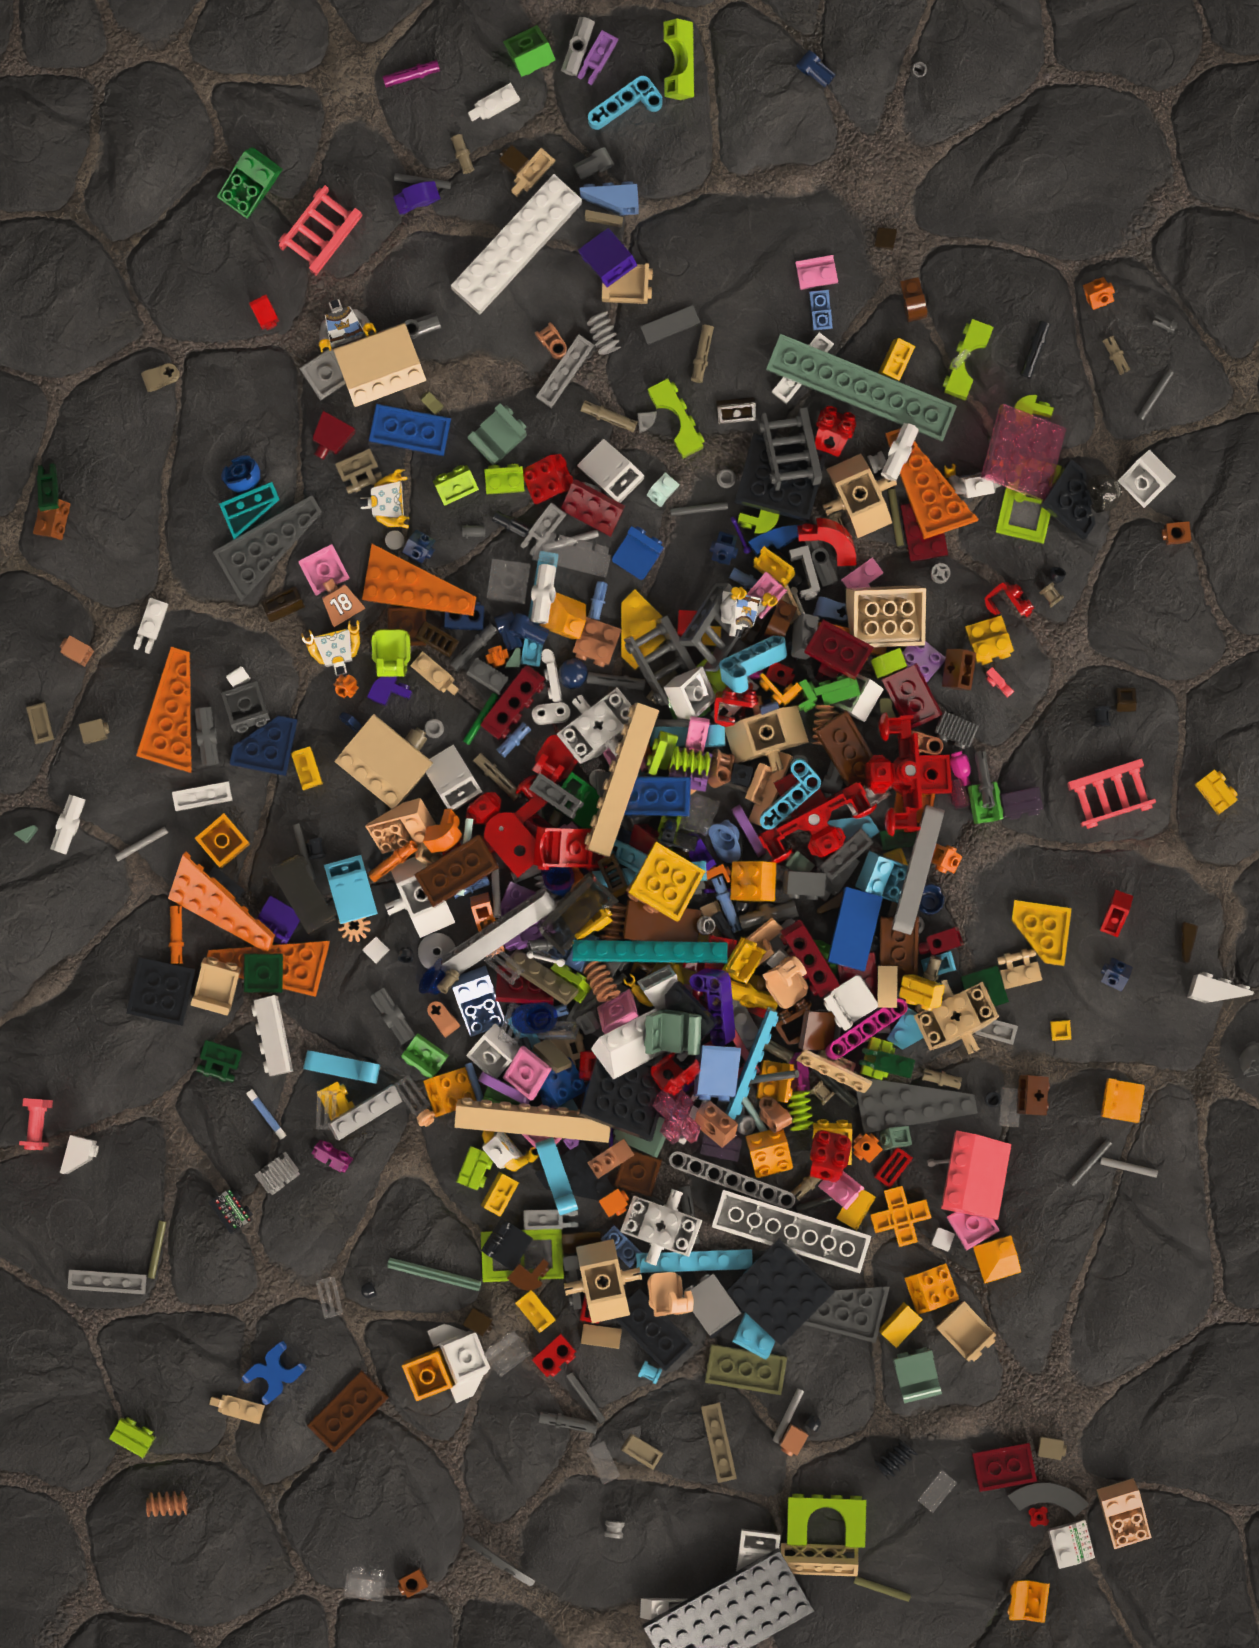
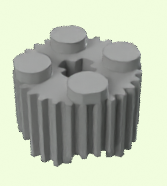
[255,1152,300,1195]

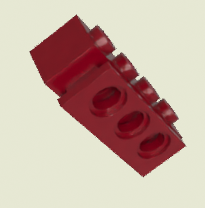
[480,665,546,740]
[779,919,840,998]

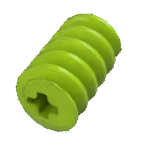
[670,746,711,776]
[787,1091,813,1131]

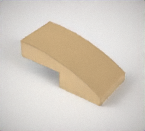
[877,966,897,1008]

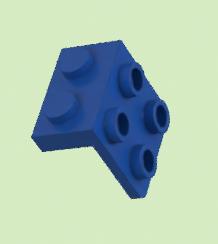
[612,526,664,580]
[538,1057,587,1109]

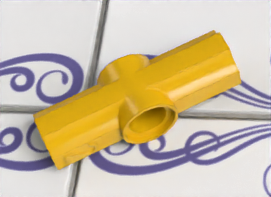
[731,980,778,1010]

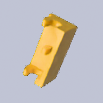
[878,338,915,381]
[753,546,795,588]
[291,746,323,790]
[722,937,766,984]
[481,1172,519,1217]
[837,1190,876,1230]
[515,1290,556,1333]
[879,1302,923,1348]

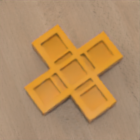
[870,1186,931,1247]

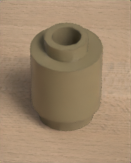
[405,727,427,751]

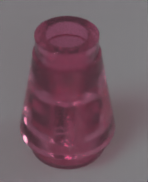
[951,779,970,809]

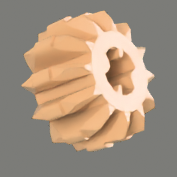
[338,917,371,942]

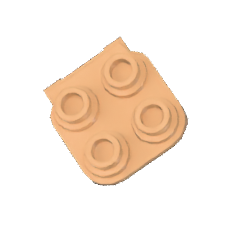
[763,956,808,1009]
[647,1272,693,1317]

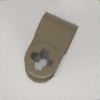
[141,363,180,392]

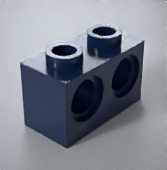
[444,602,484,631]

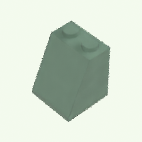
[613,1116,673,1158]

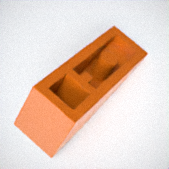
[470,892,505,957]

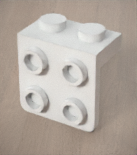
[824,975,878,1031]

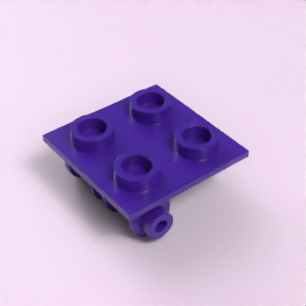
[257,895,304,945]

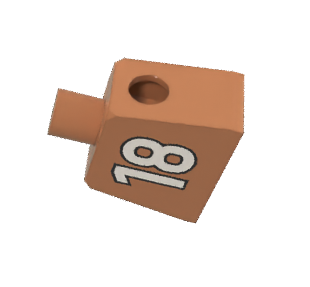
[322,578,365,627]

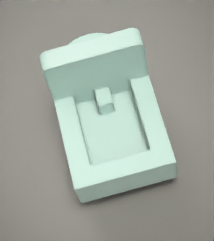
[647,472,680,507]

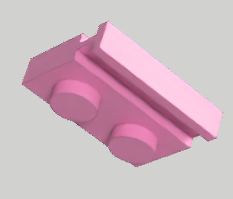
[795,255,838,290]
[746,572,788,619]
[818,1171,864,1210]

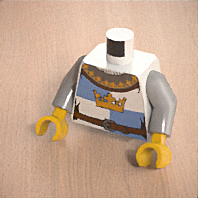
[319,299,377,352]
[944,455,1003,498]
[720,587,778,637]

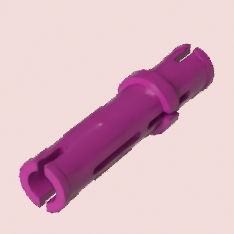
[382,60,440,88]

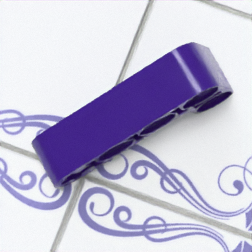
[689,968,735,1047]

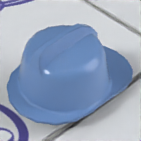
[708,819,741,864]

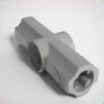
[561,17,595,76]

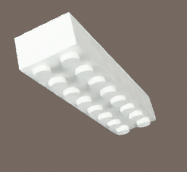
[451,174,582,315]
[712,1190,871,1273]

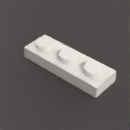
[172,781,233,811]

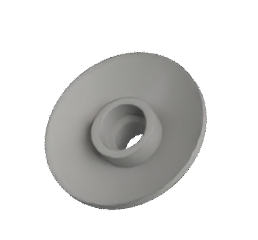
[418,933,456,971]

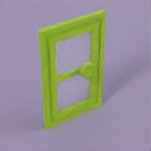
[995,455,1062,544]
[481,1229,564,1282]

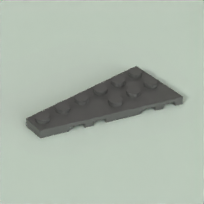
[213,495,322,602]
[856,1078,978,1133]
[803,1286,890,1343]

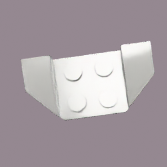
[427,1324,490,1403]

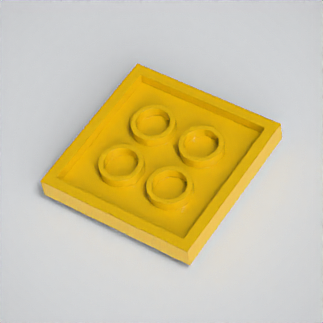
[628,842,705,922]

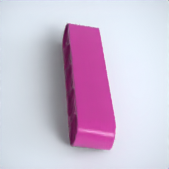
[825,999,908,1060]

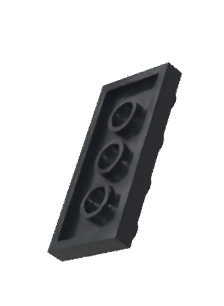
[615,1288,693,1371]

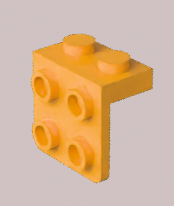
[745,1129,793,1178]
[1008,1580,1050,1623]

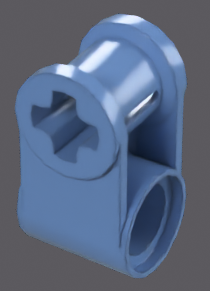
[813,597,848,623]

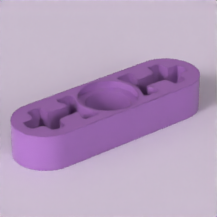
[731,805,767,857]
[478,1072,530,1104]

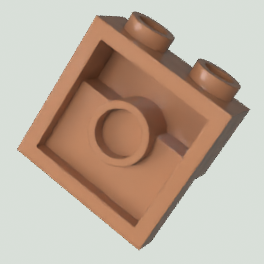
[573,617,622,667]

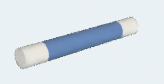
[246,1089,287,1140]

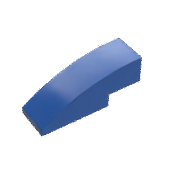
[748,525,798,556]

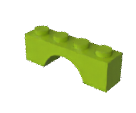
[664,19,694,100]
[943,319,994,401]
[648,379,705,459]

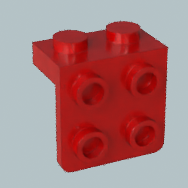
[523,454,574,504]

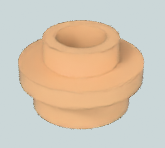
[417,1109,435,1127]

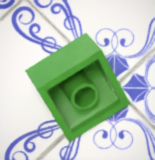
[503,25,555,77]

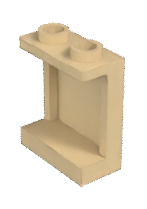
[602,263,653,304]
[191,957,241,1016]
[936,1301,996,1362]

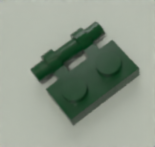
[196,1040,243,1083]

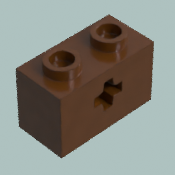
[942,649,976,690]
[1017,1075,1050,1116]

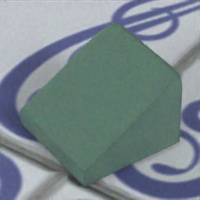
[505,648,521,669]
[13,825,38,843]

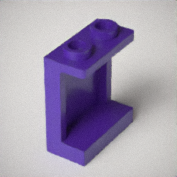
[578,228,637,288]

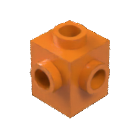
[1083,277,1115,310]
[931,844,962,874]
[852,1133,883,1163]

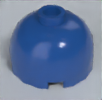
[221,455,261,494]

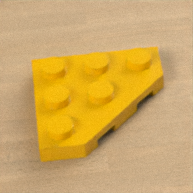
[621,589,676,670]
[1011,900,1072,966]

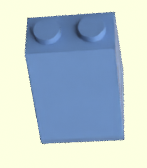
[694,1045,741,1101]

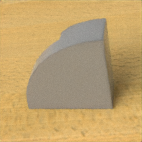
[638,411,657,433]

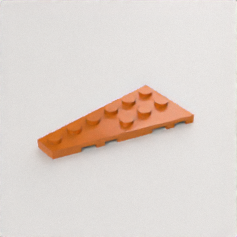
[885,428,978,539]
[362,544,476,616]
[136,647,192,773]
[168,852,275,953]
[207,941,330,997]

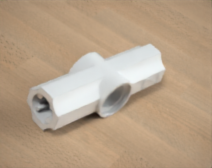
[881,423,919,481]
[531,564,556,624]
[50,795,85,854]

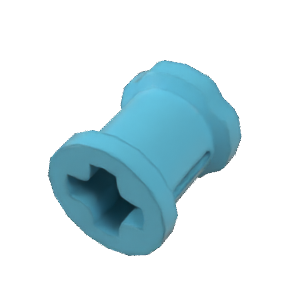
[638,1361,662,1384]

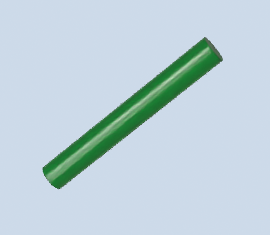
[463,693,499,745]

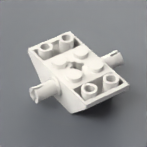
[557,687,632,763]
[384,857,455,938]
[620,1189,702,1266]

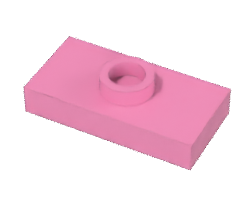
[685,716,710,754]

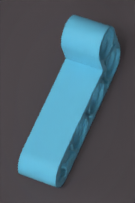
[588,76,662,130]
[719,636,787,693]
[650,725,725,747]
[760,758,821,830]
[303,1050,380,1084]
[535,1137,578,1216]

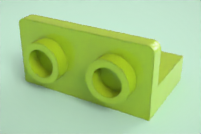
[484,464,525,495]
[433,465,479,506]

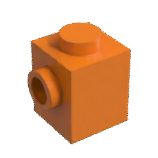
[599,1189,629,1217]

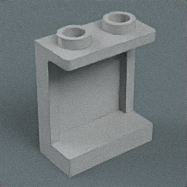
[788,545,820,601]
[682,1274,741,1336]

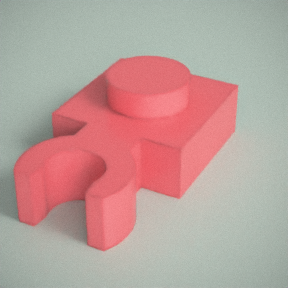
[985,667,1014,698]

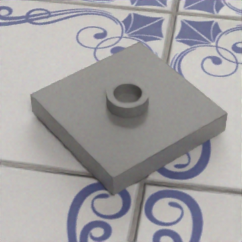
[299,349,346,401]

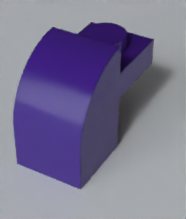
[394,181,441,215]
[367,676,412,706]
[688,830,717,871]

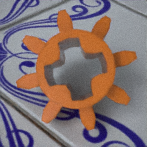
[485,646,509,668]
[334,674,359,698]

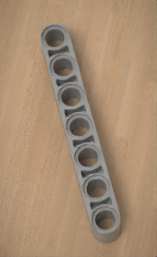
[892,805,944,935]
[438,889,557,974]
[669,1151,795,1209]

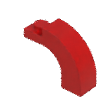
[797,518,856,566]

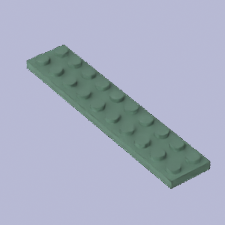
[766,334,957,442]

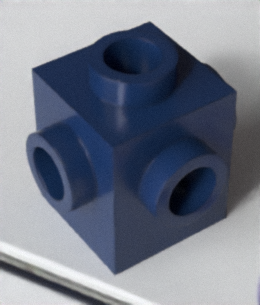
[403,529,436,564]
[710,531,738,565]
[1101,957,1133,992]

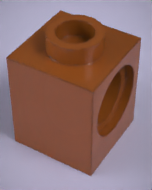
[1162,521,1191,545]
[397,1568,429,1598]

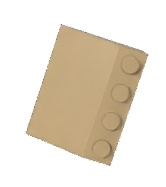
[333,323,426,407]
[846,586,926,647]
[335,714,433,809]

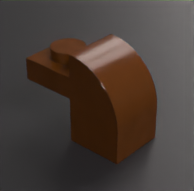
[900,277,927,322]
[763,600,798,640]
[507,1259,550,1291]

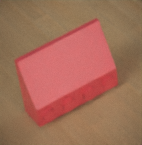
[941,1130,1011,1220]

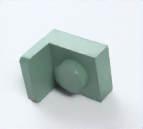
[785,850,815,872]
[880,1126,912,1150]

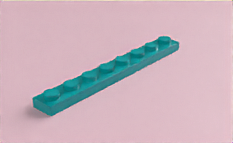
[572,940,728,963]

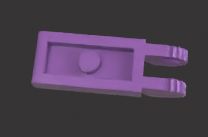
[578,30,619,85]

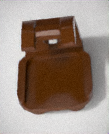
[775,997,812,1045]

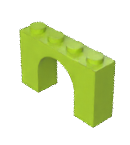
[787,1494,866,1548]

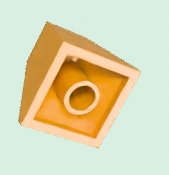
[539,592,586,640]
[973,1235,1021,1284]

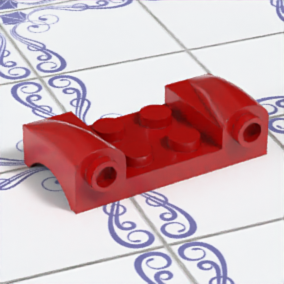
[534,827,607,871]

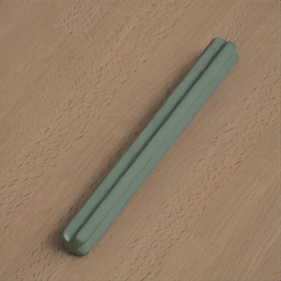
[387,1258,481,1291]

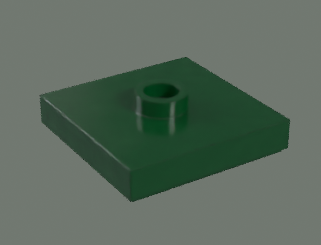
[244,954,283,993]
[960,966,1009,1006]

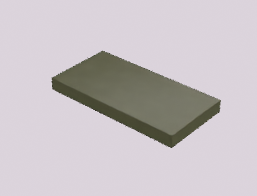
[705,1344,787,1395]

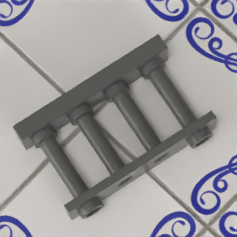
[758,408,822,491]
[679,583,745,671]
[624,616,696,706]

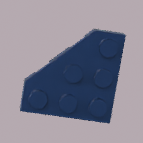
[230,716,298,776]

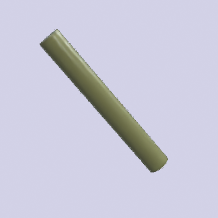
[888,489,904,547]
[147,1220,167,1279]
[853,1576,911,1602]

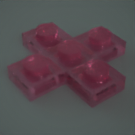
[653,1090,701,1144]

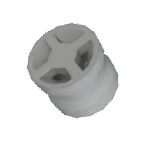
[867,451,886,474]
[931,563,951,584]
[604,1520,625,1539]

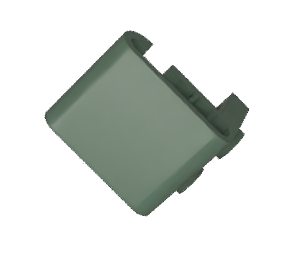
[467,403,527,465]
[644,1009,701,1055]
[893,1347,942,1404]

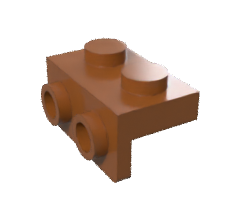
[33,499,70,540]

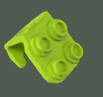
[372,629,411,677]

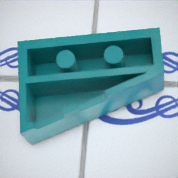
[219,482,280,539]

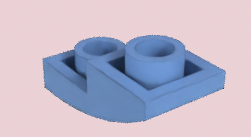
[809,290,833,330]
[601,1226,642,1268]

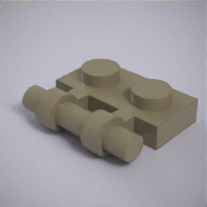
[335,449,383,494]

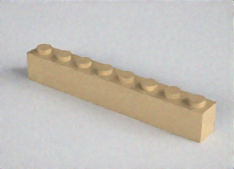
[584,703,659,857]
[455,1098,611,1143]

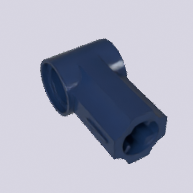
[796,50,835,88]
[494,611,523,652]
[508,613,550,646]

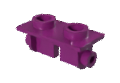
[789,1052,810,1092]
[312,1140,353,1173]

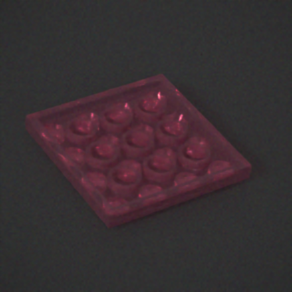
[981,404,1067,501]

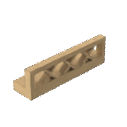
[780,1543,858,1576]

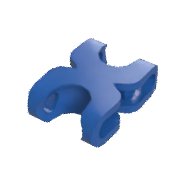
[242,1341,307,1405]

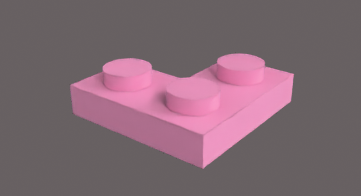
[841,557,884,588]

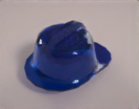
[541,867,575,898]
[419,958,446,995]
[512,1002,558,1034]

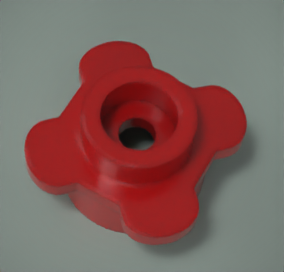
[1029,1506,1049,1527]

